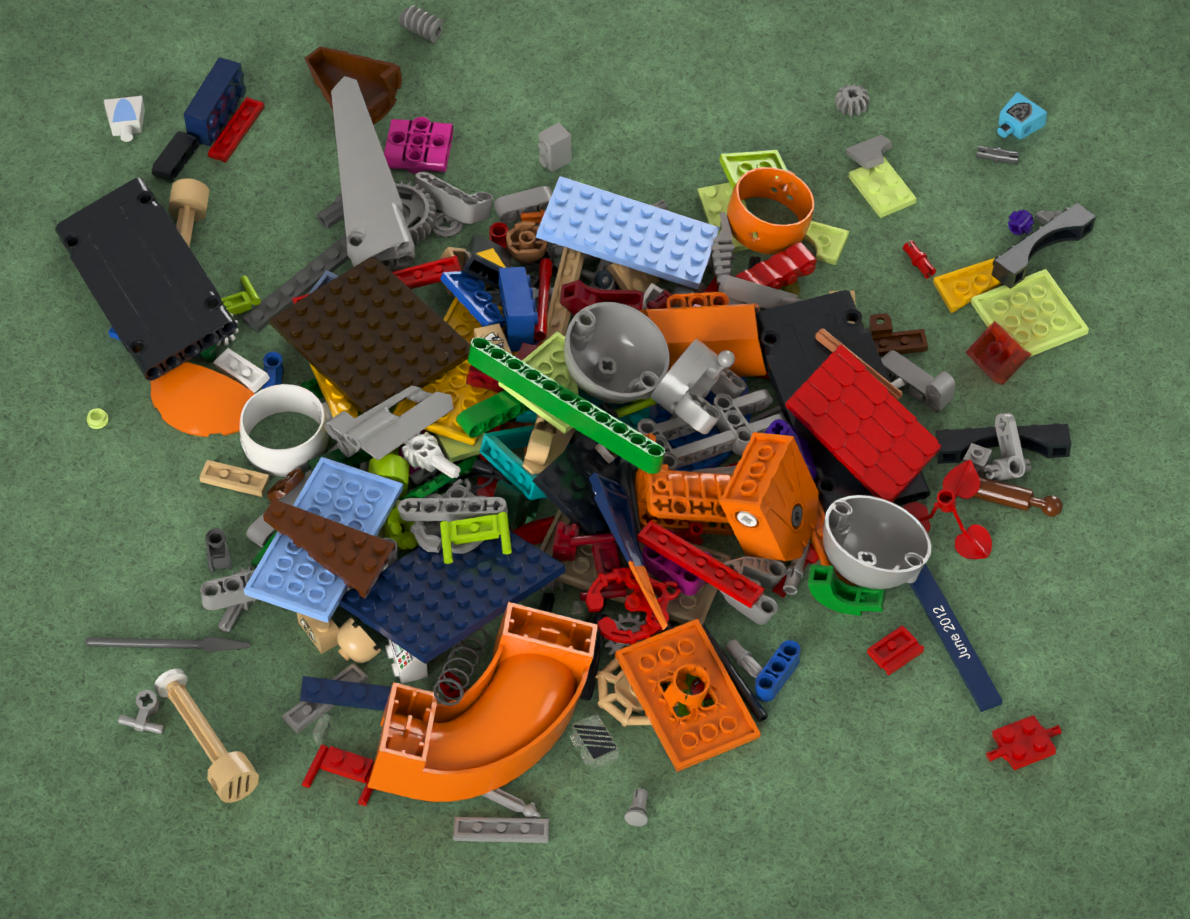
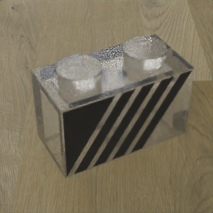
[570,713,619,771]

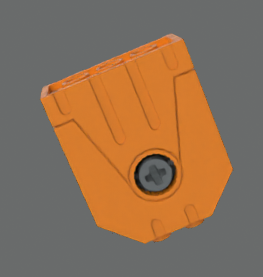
[719,432,819,561]

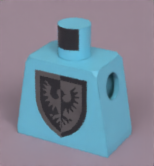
[997,92,1047,139]

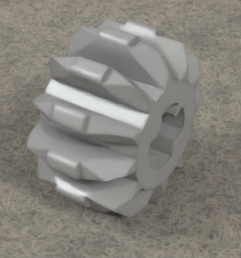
[835,83,870,117]

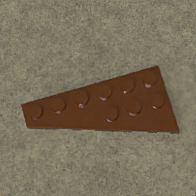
[263,499,396,599]

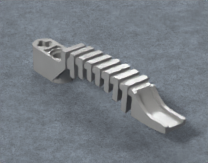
[711,212,760,312]

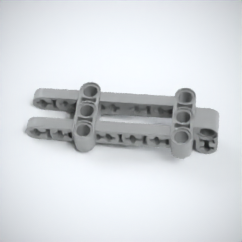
[619,389,789,484]

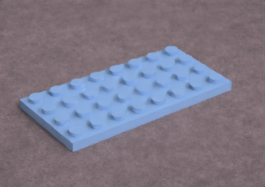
[536,176,720,290]
[244,457,403,623]

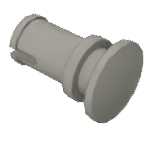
[625,788,649,826]

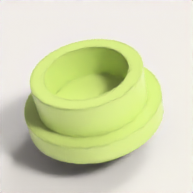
[87,408,109,429]

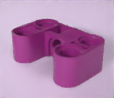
[642,529,712,596]

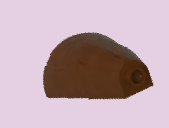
[305,47,402,125]

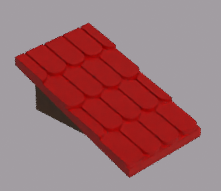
[786,344,941,503]

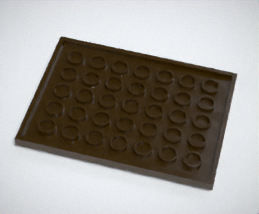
[269,256,470,414]

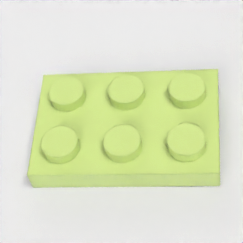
[849,157,917,218]

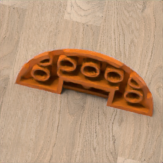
[150,362,255,437]

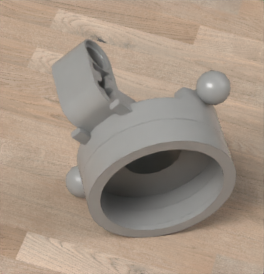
[650,338,746,434]

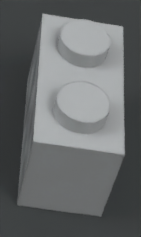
[538,123,572,172]

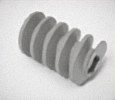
[399,5,443,43]

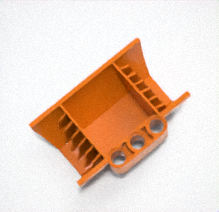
[639,292,766,377]

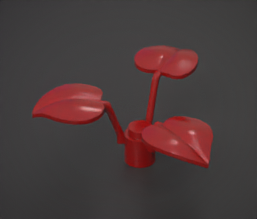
[902,460,992,559]

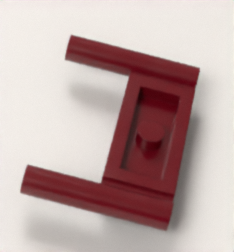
[569,533,626,601]

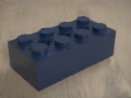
[184,57,246,147]

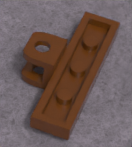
[869,313,928,357]

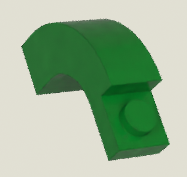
[808,565,886,616]

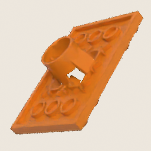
[615,619,761,772]

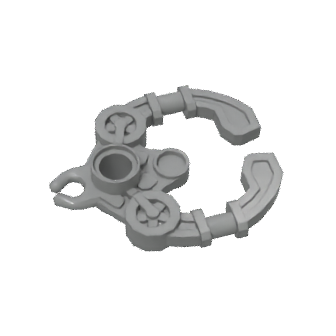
[411,479,488,554]

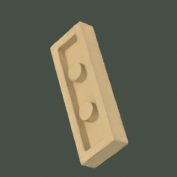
[199,460,270,497]

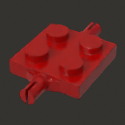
[986,715,1062,770]

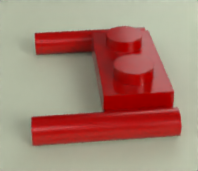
[302,745,374,806]

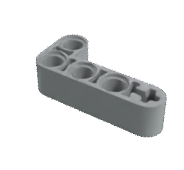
[414,172,493,224]
[881,350,955,413]

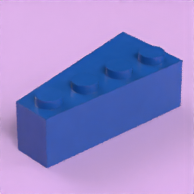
[499,267,538,352]

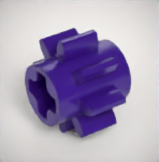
[1008,209,1034,235]

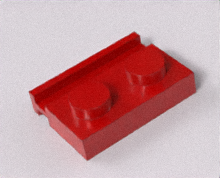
[867,625,924,676]

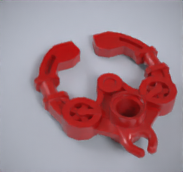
[585,568,681,645]

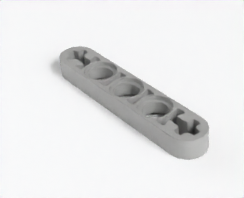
[398,497,508,521]

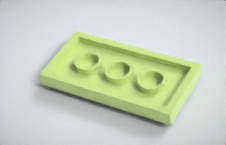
[697,183,757,252]

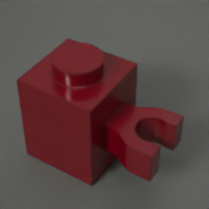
[552,521,580,562]

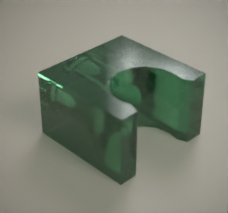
[493,480,540,531]

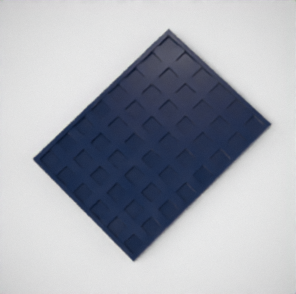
[339,530,566,664]

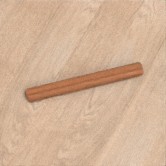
[815,329,902,401]

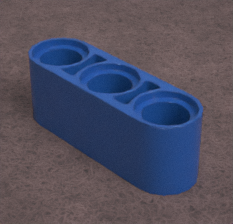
[755,640,800,702]

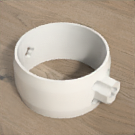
[239,384,333,477]

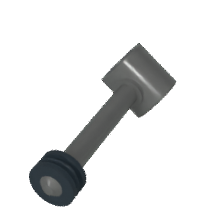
[552,258,612,289]

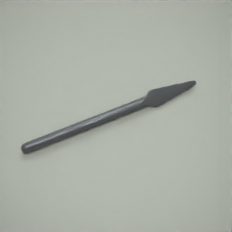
[85,636,251,652]

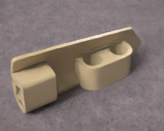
[522,414,576,475]

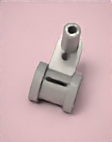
[118,690,164,734]

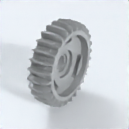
[394,180,436,245]

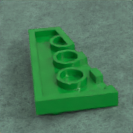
[398,456,477,501]

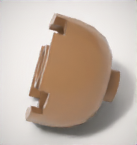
[506,221,548,264]

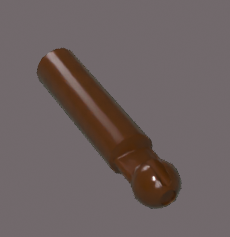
[973,476,1063,517]

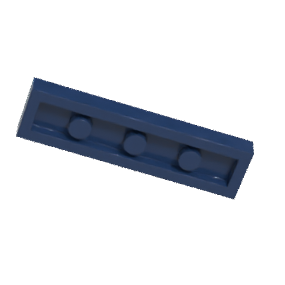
[300,676,391,711]

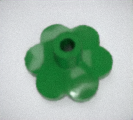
[301,378,324,398]

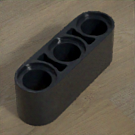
[152,131,200,183]

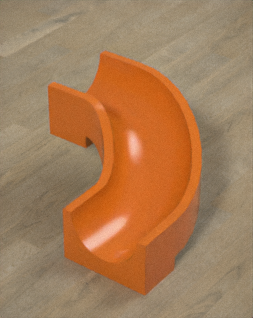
[368,602,598,802]

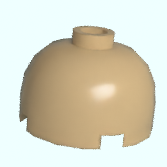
[337,617,381,663]

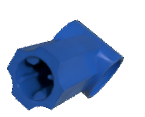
[262,352,284,389]

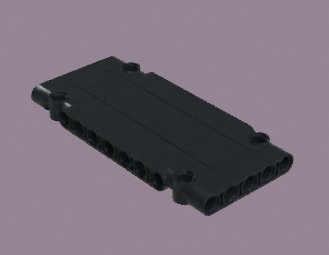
[55,178,237,381]
[756,290,931,514]

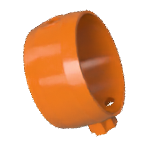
[727,167,814,255]

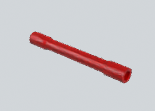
[534,259,553,341]

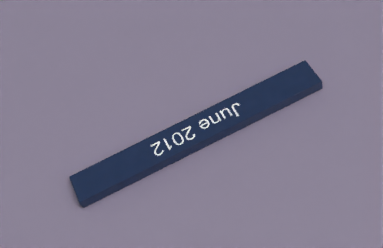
[909,564,1003,712]

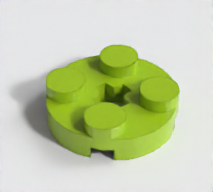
[382,507,418,551]

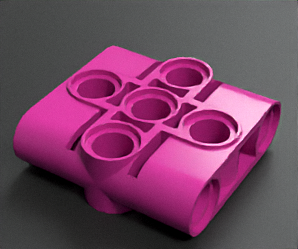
[384,117,453,174]

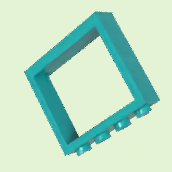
[479,425,571,500]

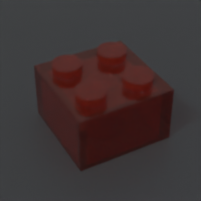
[965,321,1032,386]

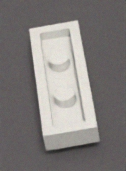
[213,348,270,393]

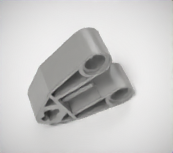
[720,556,786,625]

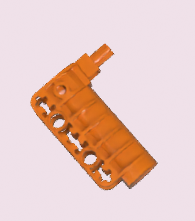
[635,433,735,535]

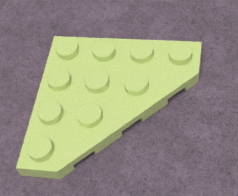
[499,332,578,434]

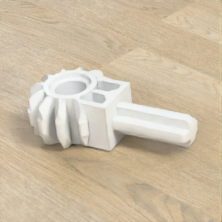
[402,432,461,478]

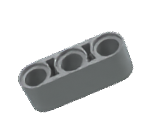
[494,186,553,224]

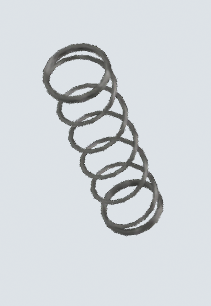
[433,627,488,706]

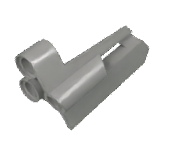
[325,386,453,461]

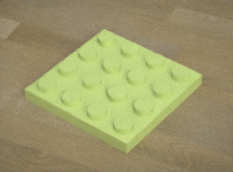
[971,269,1089,363]

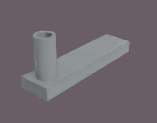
[718,274,803,309]

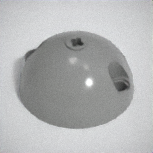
[564,302,669,404]
[822,495,931,589]

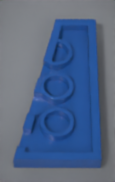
[440,271,505,328]

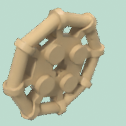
[596,657,679,727]

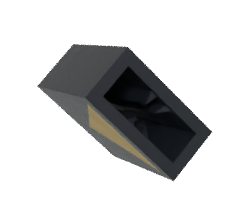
[462,233,512,289]

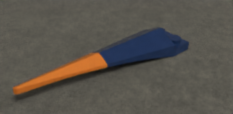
[589,473,668,630]

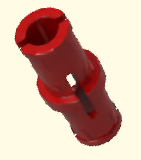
[902,240,936,279]

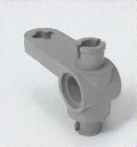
[984,413,1031,481]

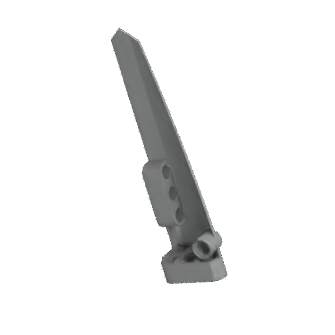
[331,76,415,270]

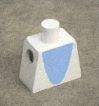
[104,96,145,142]

